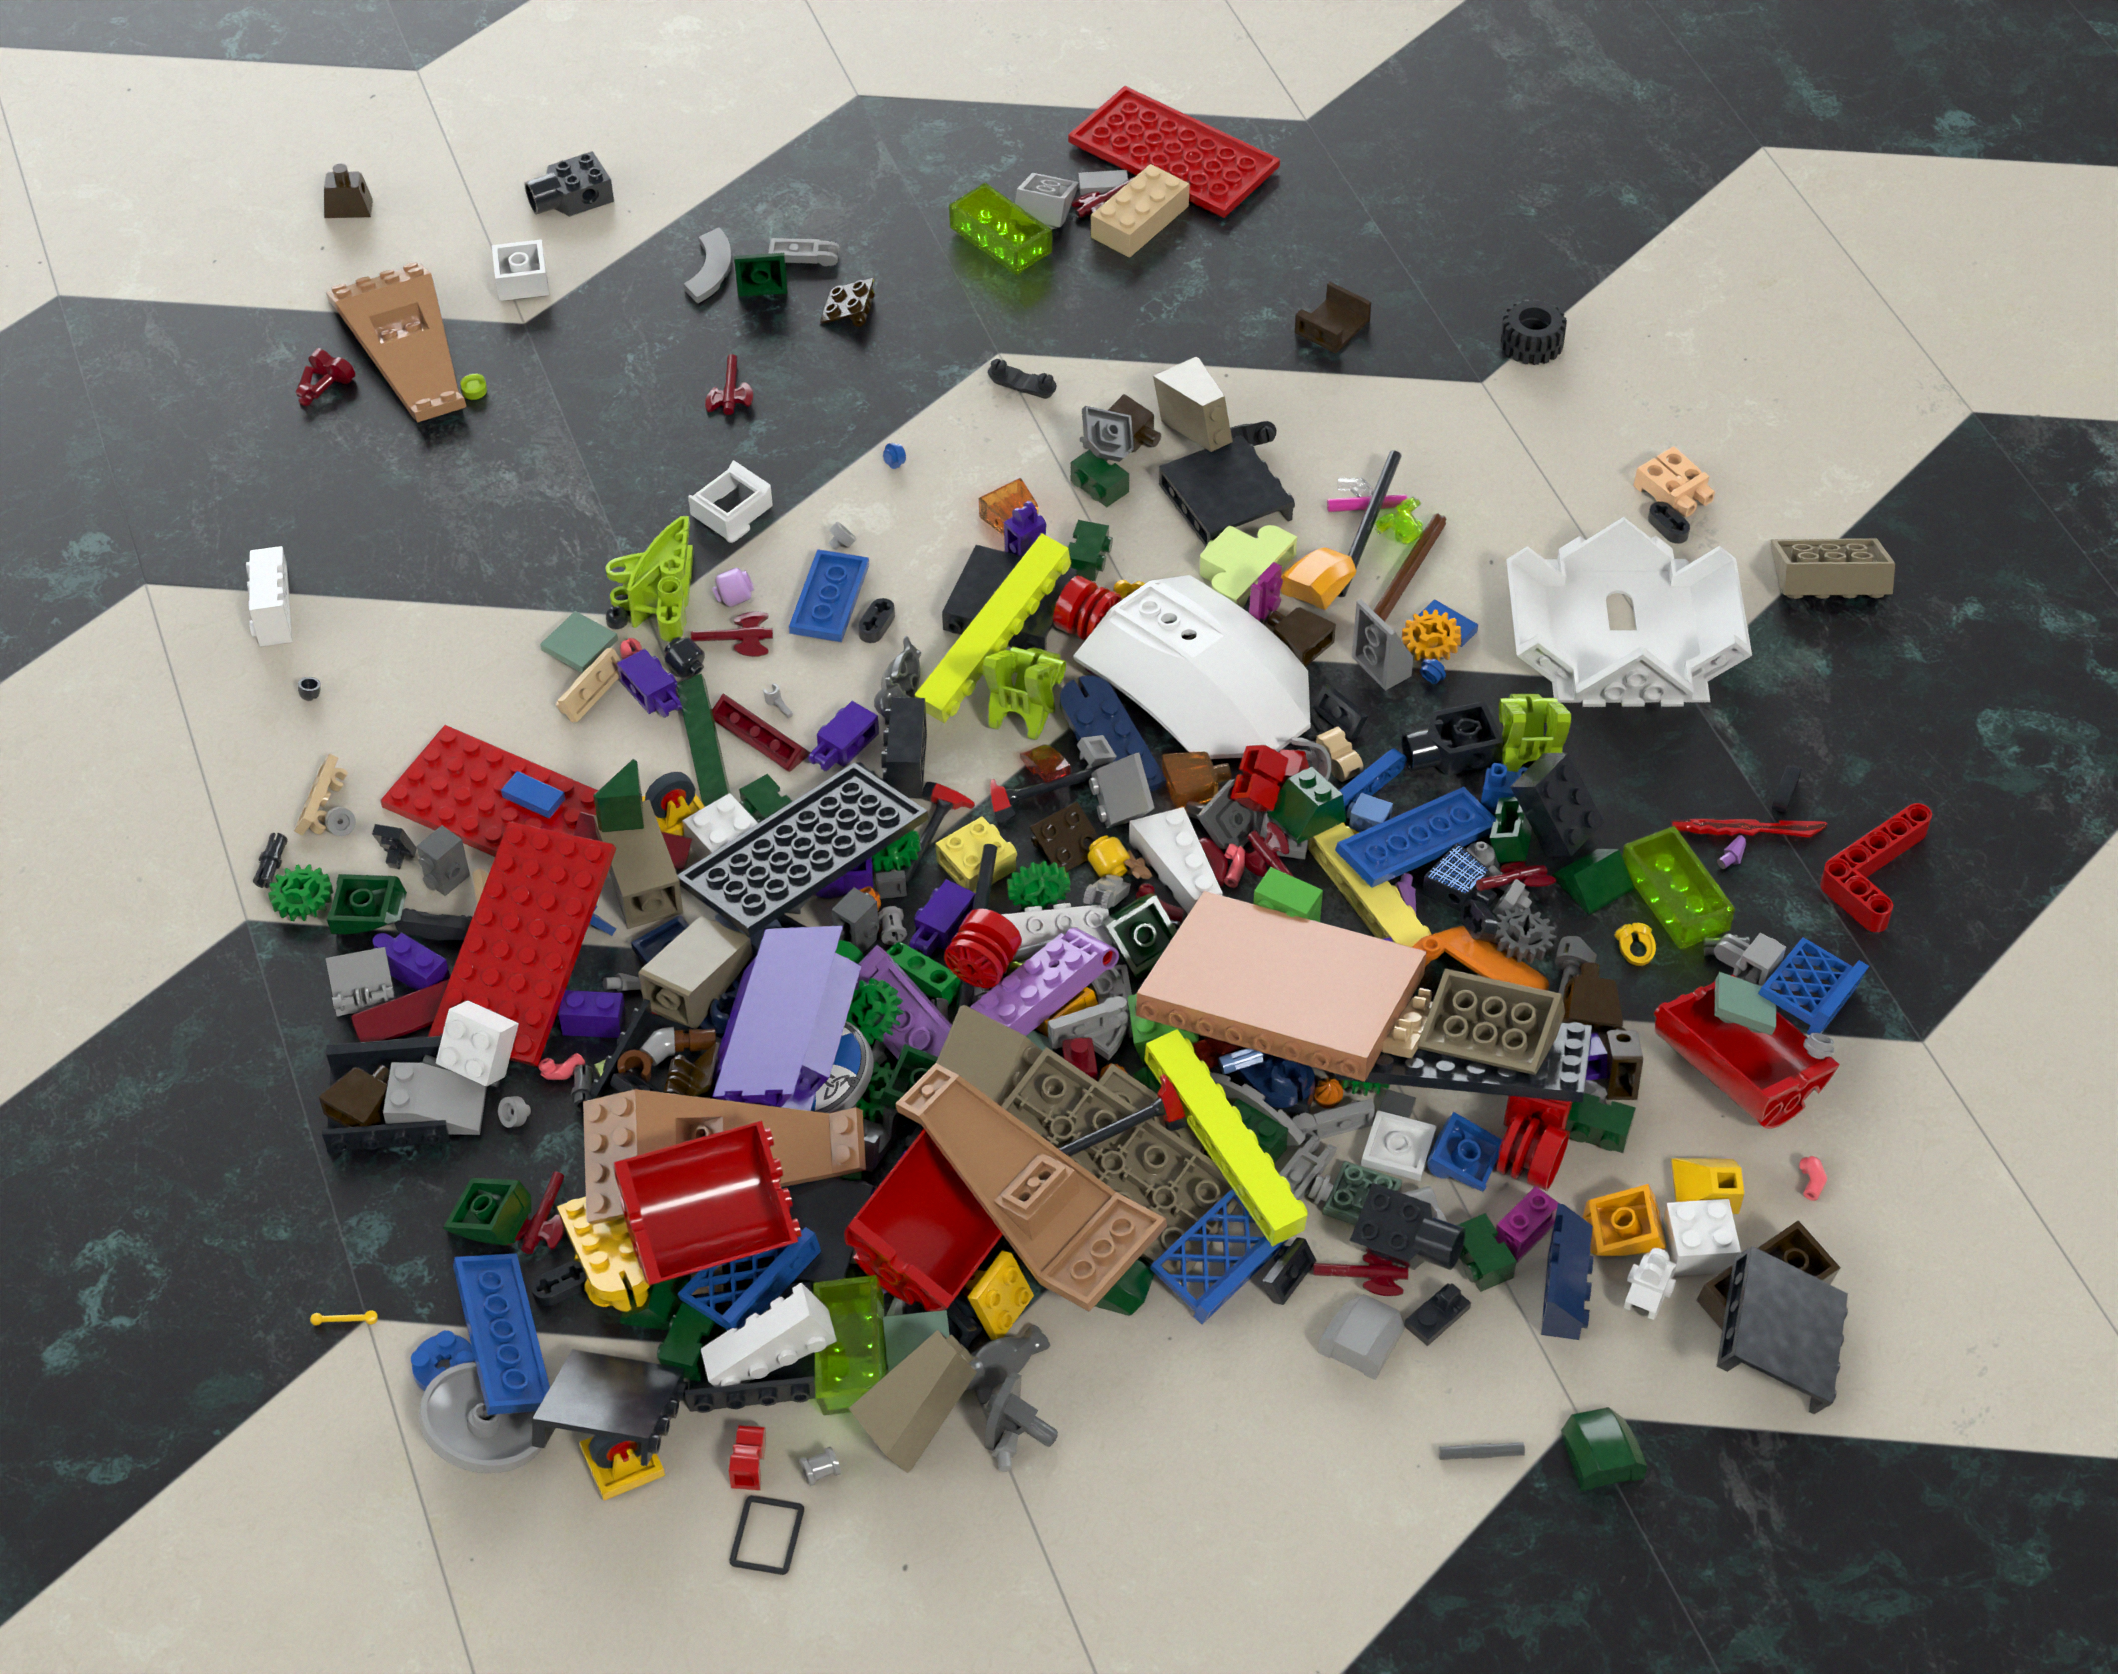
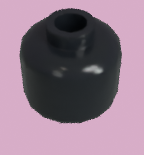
[664,637,705,678]

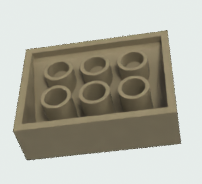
[1770,538,1895,599]
[1417,969,1565,1075]
[936,1005,1043,1106]

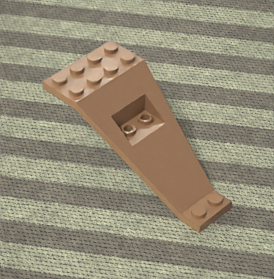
[326,262,467,422]
[896,1063,1167,1312]
[583,1089,866,1225]

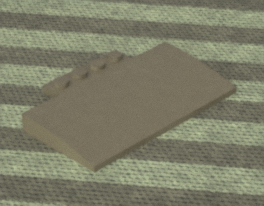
[1001,1047,1239,1283]

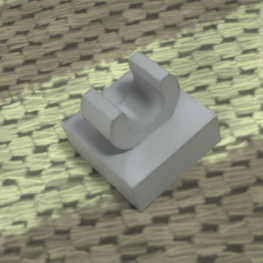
[1077,735,1117,769]
[1493,879,1532,915]

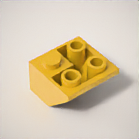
[1671,1158,1745,1214]

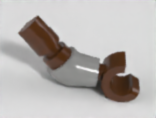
[617,1027,716,1082]

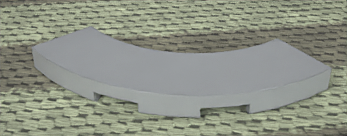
[684,227,732,303]
[1089,967,1129,1060]
[1210,1072,1306,1146]

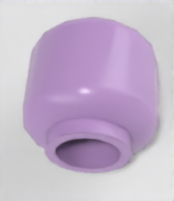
[712,567,754,607]

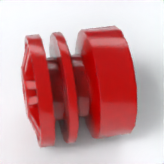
[1053,576,1123,640]
[944,909,1022,988]
[1497,1112,1570,1191]

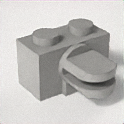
[1714,933,1786,986]

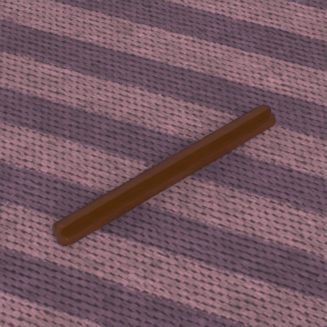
[1373,513,1447,622]

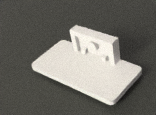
[1002,903,1112,974]

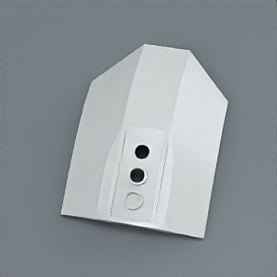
[1073,575,1310,760]

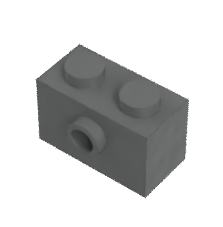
[417,825,470,896]
[832,888,880,954]

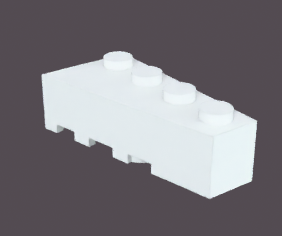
[246,546,292,647]
[1129,807,1222,914]
[701,1283,837,1387]

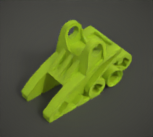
[606,516,694,642]
[983,647,1066,740]
[1499,694,1571,772]

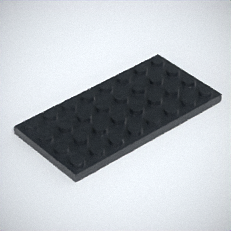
[677,762,929,936]
[1336,1022,1592,1103]

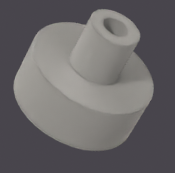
[829,522,856,550]
[325,807,356,836]
[1467,842,1495,868]
[498,1096,531,1127]

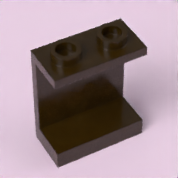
[1294,282,1371,353]

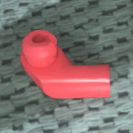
[1224,844,1245,888]
[539,1053,585,1080]
[1799,1156,1827,1201]

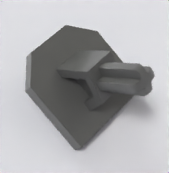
[1080,405,1134,462]
[1185,779,1257,850]
[985,1372,1058,1451]

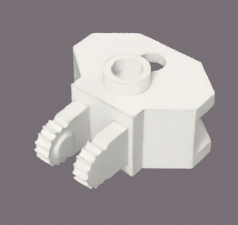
[1624,1248,1677,1320]

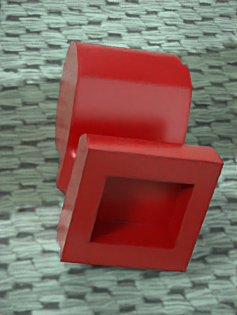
[729,1425,766,1491]

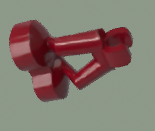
[296,348,356,406]

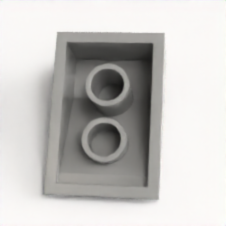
[1013,173,1079,229]
[1352,599,1413,690]
[1089,753,1155,828]
[383,1062,487,1135]

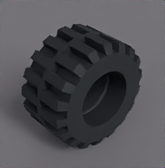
[1500,299,1567,365]

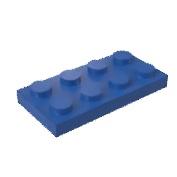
[789,549,870,642]

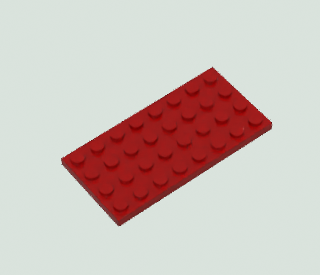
[1068,86,1280,218]
[380,725,599,857]
[428,821,617,1067]

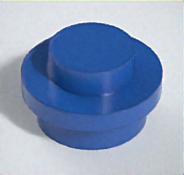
[883,443,906,469]
[1420,659,1446,684]

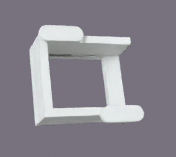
[688,460,773,543]

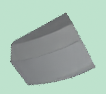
[1318,1294,1405,1380]

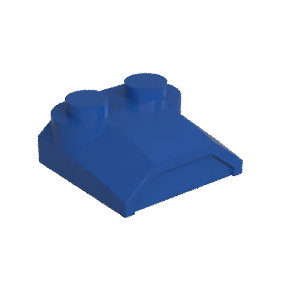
[1427,1112,1502,1192]

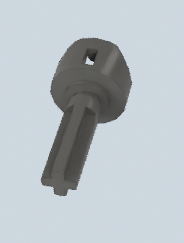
[1555,936,1597,998]

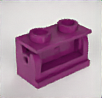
[1494,1186,1560,1263]

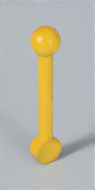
[310,1310,378,1326]

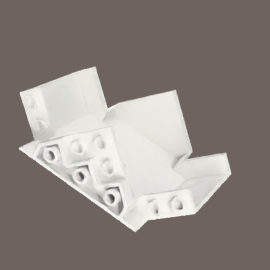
[1506,517,1752,707]

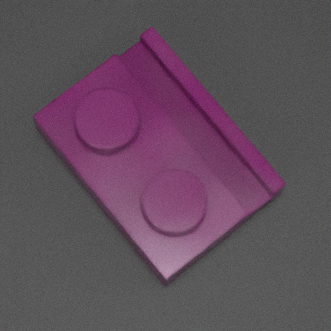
[1249,562,1283,622]

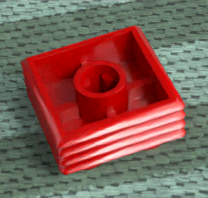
[1503,1096,1572,1135]

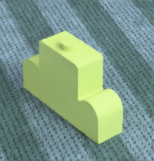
[1200,525,1297,608]

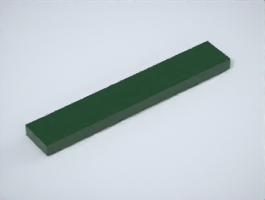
[677,674,731,807]

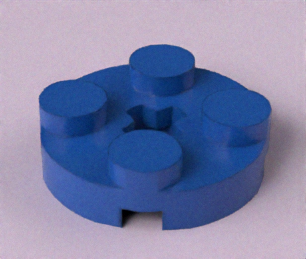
[411,1330,475,1391]

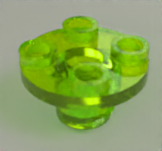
[1375,496,1423,545]

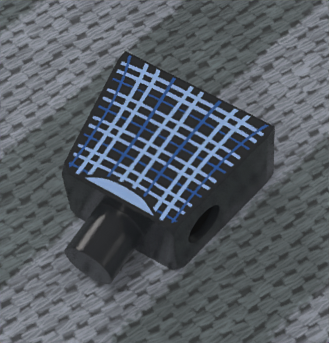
[1422,843,1497,911]

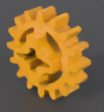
[1402,609,1461,661]

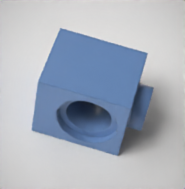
[1346,793,1393,833]

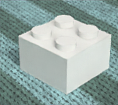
[492,240,549,301]
[682,793,758,859]
[436,1001,519,1087]
[1662,1199,1741,1276]

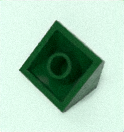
[593,759,644,832]
[1552,849,1634,915]
[620,1274,691,1331]

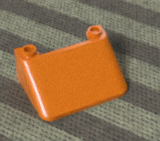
[1412,926,1549,991]

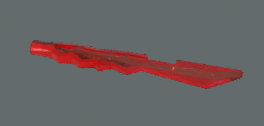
[1671,819,1827,837]

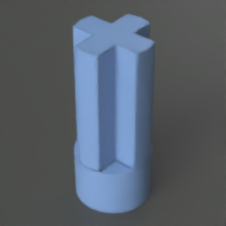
[1218,1048,1264,1075]

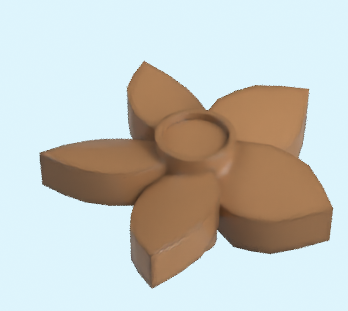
[1124,850,1152,879]

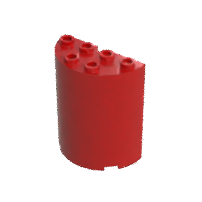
[1654,975,1840,1129]
[613,1120,802,1286]
[844,1129,1027,1312]

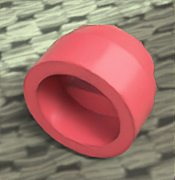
[620,638,642,660]

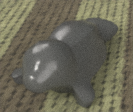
[874,636,921,717]
[966,1325,1050,1404]

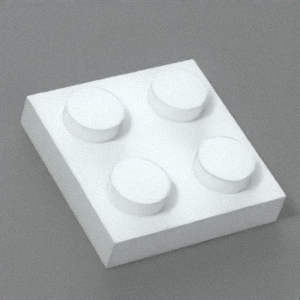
[1361,1110,1437,1181]

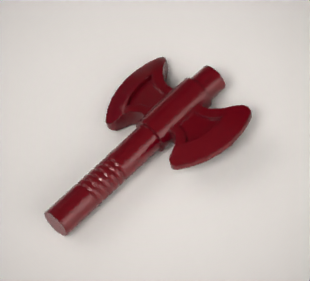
[1071,177,1135,219]
[705,354,754,415]
[691,611,773,657]
[1244,822,1294,877]
[1476,861,1556,891]
[507,1172,565,1254]
[1313,1253,1409,1296]

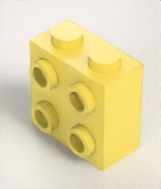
[935,817,1017,893]

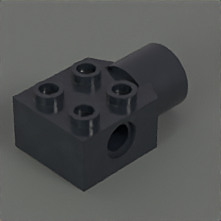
[524,151,614,217]
[1401,701,1504,775]
[1350,1183,1466,1270]

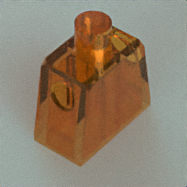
[979,478,1039,536]
[1162,751,1231,809]

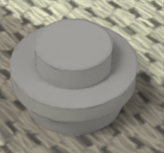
[1803,1033,1834,1059]
[1308,1174,1334,1205]

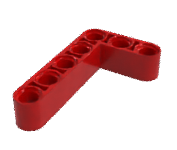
[1820,803,1932,932]

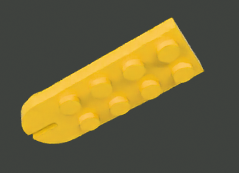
[557,1196,651,1312]

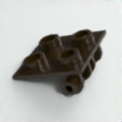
[820,278,875,327]
[1030,801,1099,872]
[663,1042,720,1097]

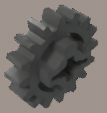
[1492,907,1556,963]

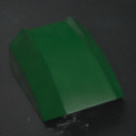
[327,874,407,934]
[1101,893,1177,978]
[880,1044,938,1110]
[443,1178,532,1245]
[1094,1257,1155,1316]
[1561,1407,1647,1491]

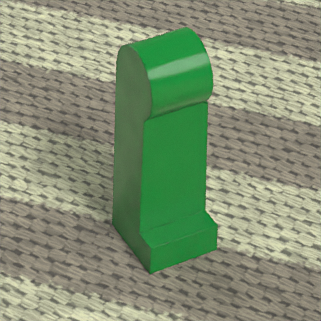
[886,942,960,1006]

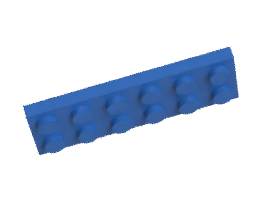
[1335,787,1496,888]
[453,1254,550,1415]

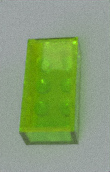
[949,183,1052,275]
[1622,826,1735,949]
[814,1275,886,1416]

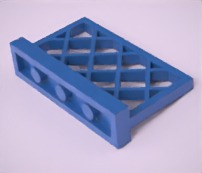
[1758,937,1869,1035]
[1150,1188,1288,1325]
[678,1227,821,1331]

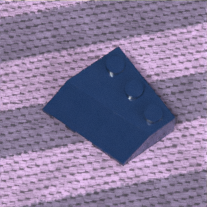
[1541,1203,1594,1340]

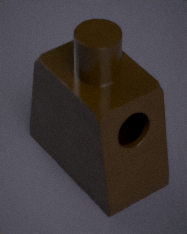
[324,164,373,218]
[1108,394,1161,453]
[1268,607,1336,667]
[1562,962,1623,1035]
[1604,1026,1644,1100]
[319,1065,390,1128]

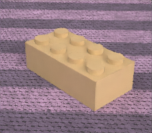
[1091,164,1189,258]

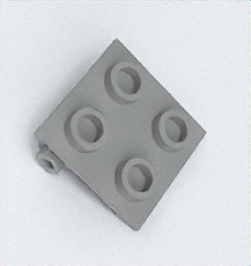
[326,947,395,1016]

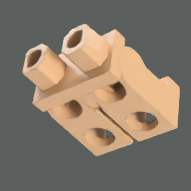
[1633,446,1715,518]

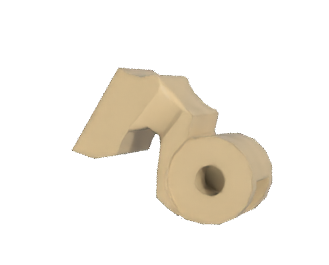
[1316,726,1364,782]

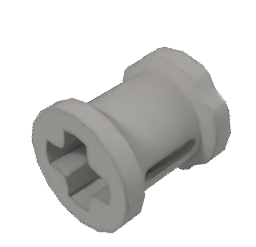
[878,906,907,945]
[799,1447,841,1486]

